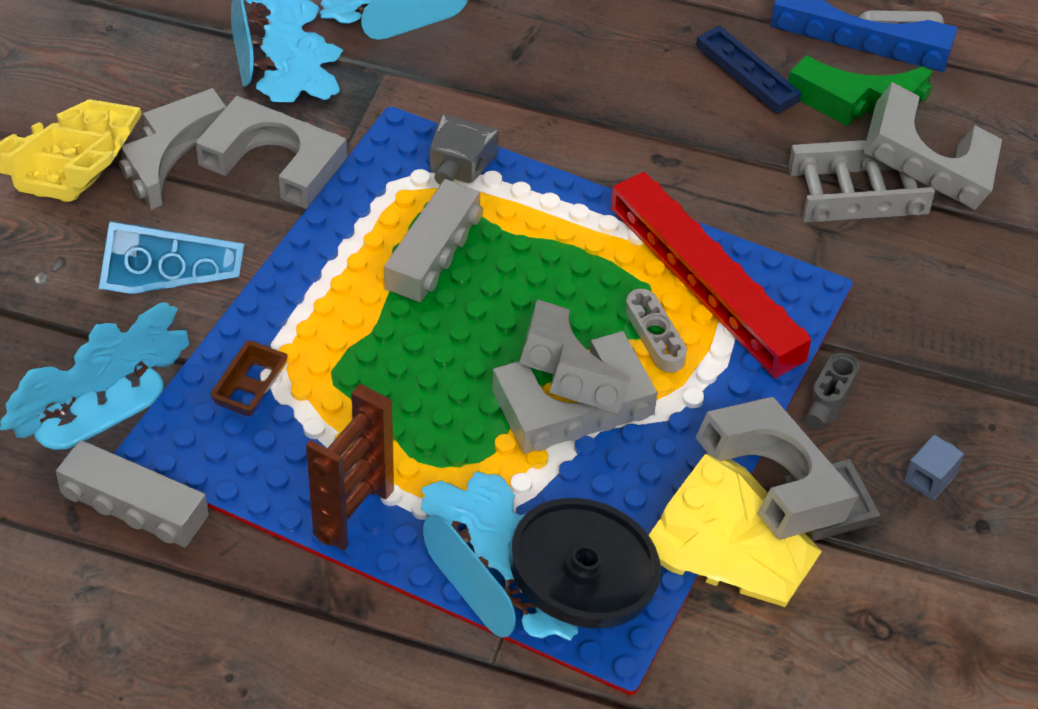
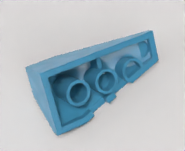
[99,220,244,294]

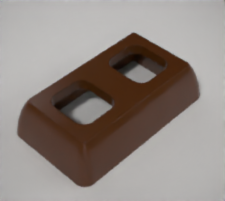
[210,340,288,417]

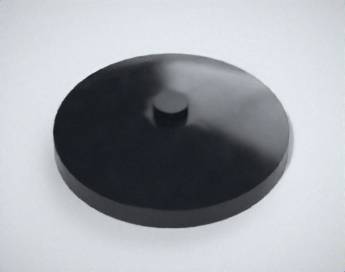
[509,498,661,628]

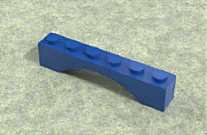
[770,0,958,72]

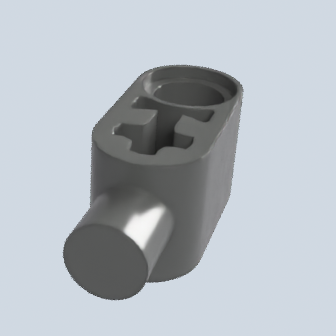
[804,353,859,430]

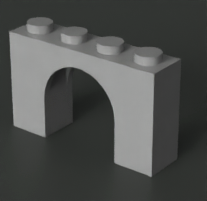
[863,82,1002,210]
[195,96,347,209]
[492,331,657,454]
[696,397,859,540]

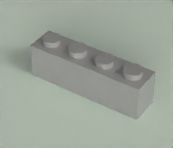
[384,179,483,303]
[55,440,209,548]

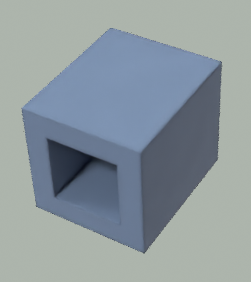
[904,435,964,501]

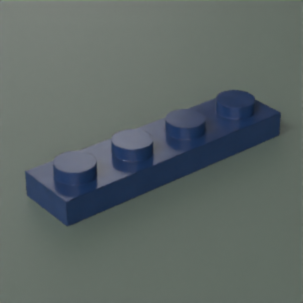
[696,25,802,114]

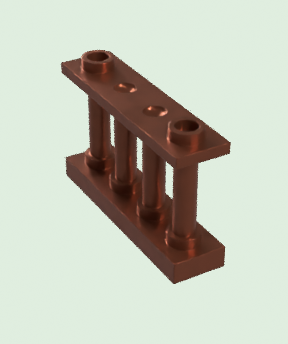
[306,384,394,551]

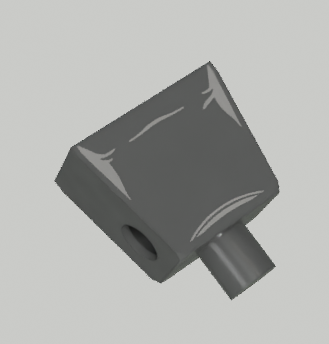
[430,113,499,185]

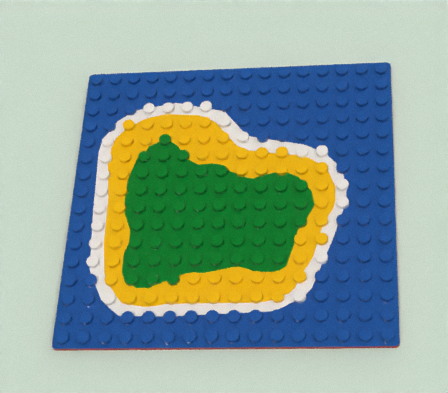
[114,106,853,695]

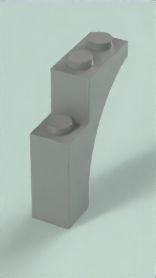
[119,88,226,210]
[519,300,630,414]

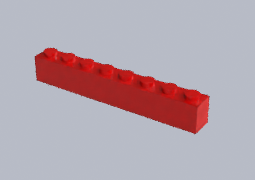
[611,171,812,379]

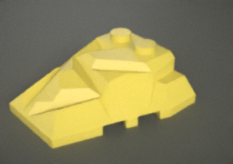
[0,99,142,202]
[649,453,822,607]

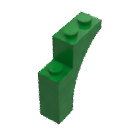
[788,55,933,127]

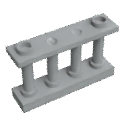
[788,140,935,222]

